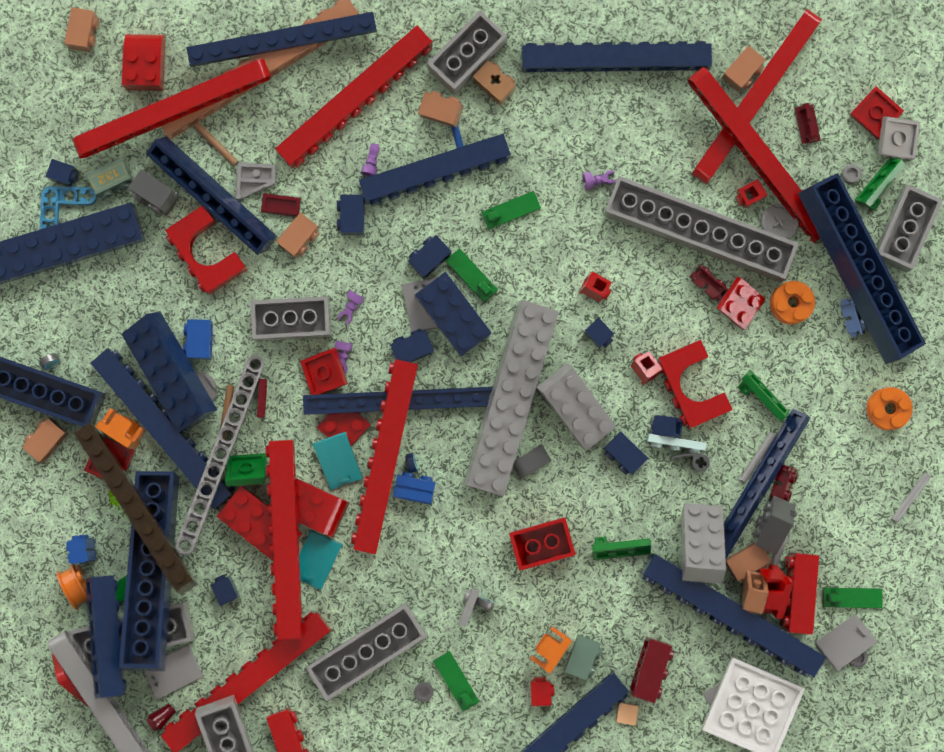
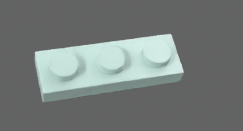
[646,434,707,454]

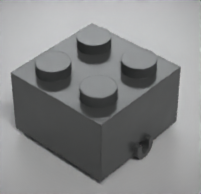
[128,169,179,215]
[753,496,797,555]

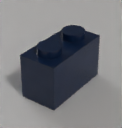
[337,194,365,235]
[408,235,452,279]
[390,329,435,362]
[603,431,648,475]

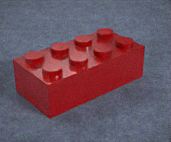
[216,486,304,561]
[779,552,819,635]

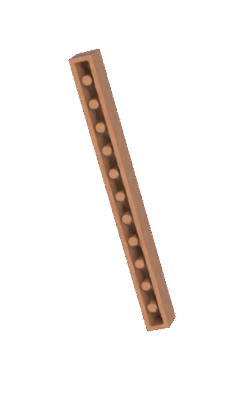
[161,0,359,140]

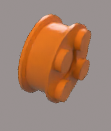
[770,281,815,324]
[866,387,913,430]
[56,564,87,610]

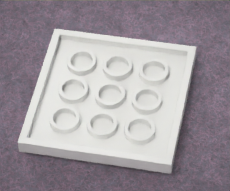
[701,657,805,752]

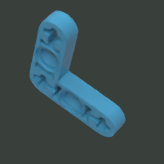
[40,186,98,229]

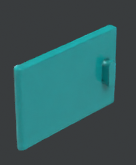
[312,432,363,490]
[300,530,343,590]

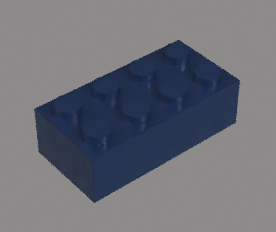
[414,271,491,357]

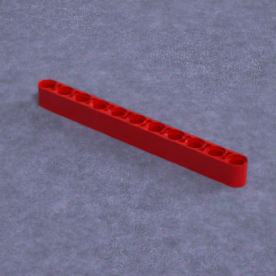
[691,9,822,185]
[72,59,272,158]
[687,67,820,243]

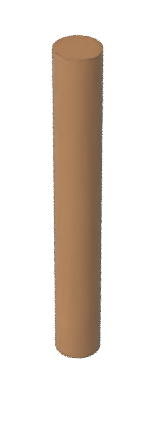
[194,122,239,167]
[219,385,234,441]

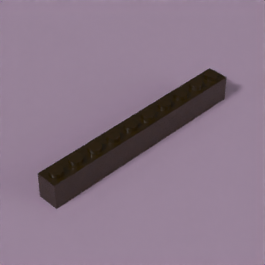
[74,422,198,596]

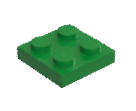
[225,453,267,486]

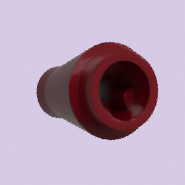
[146,703,176,732]

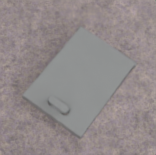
[402,278,438,332]
[815,614,878,672]
[144,644,204,699]

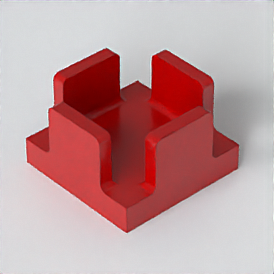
[759,565,793,619]

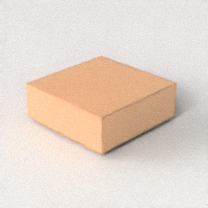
[616,703,639,726]

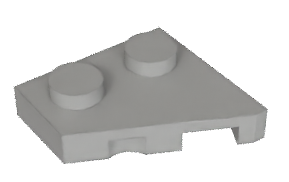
[236,163,277,200]
[458,587,480,627]

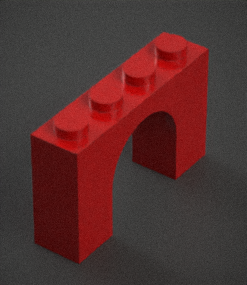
[165,206,248,295]
[657,340,733,429]

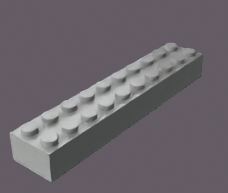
[603,176,799,282]
[463,300,559,496]

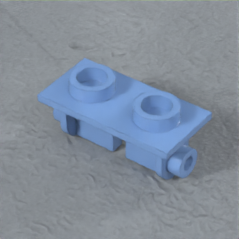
[840,297,867,337]

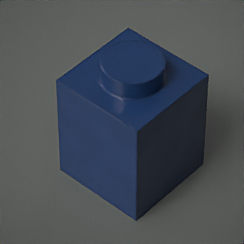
[45,159,78,187]
[584,317,614,349]
[651,415,683,439]
[211,574,240,606]

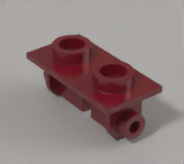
[794,103,821,144]
[689,265,729,301]
[770,465,798,502]

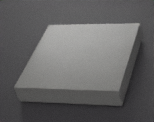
[877,116,920,160]

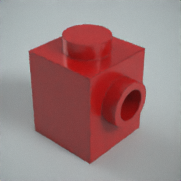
[530,676,555,706]

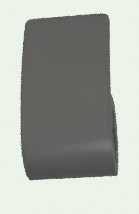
[513,445,551,479]
[670,453,710,472]

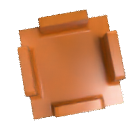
[95,408,146,450]
[530,625,572,673]

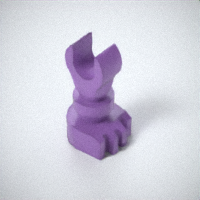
[361,143,380,177]
[582,171,616,190]
[338,290,365,324]
[335,341,353,374]

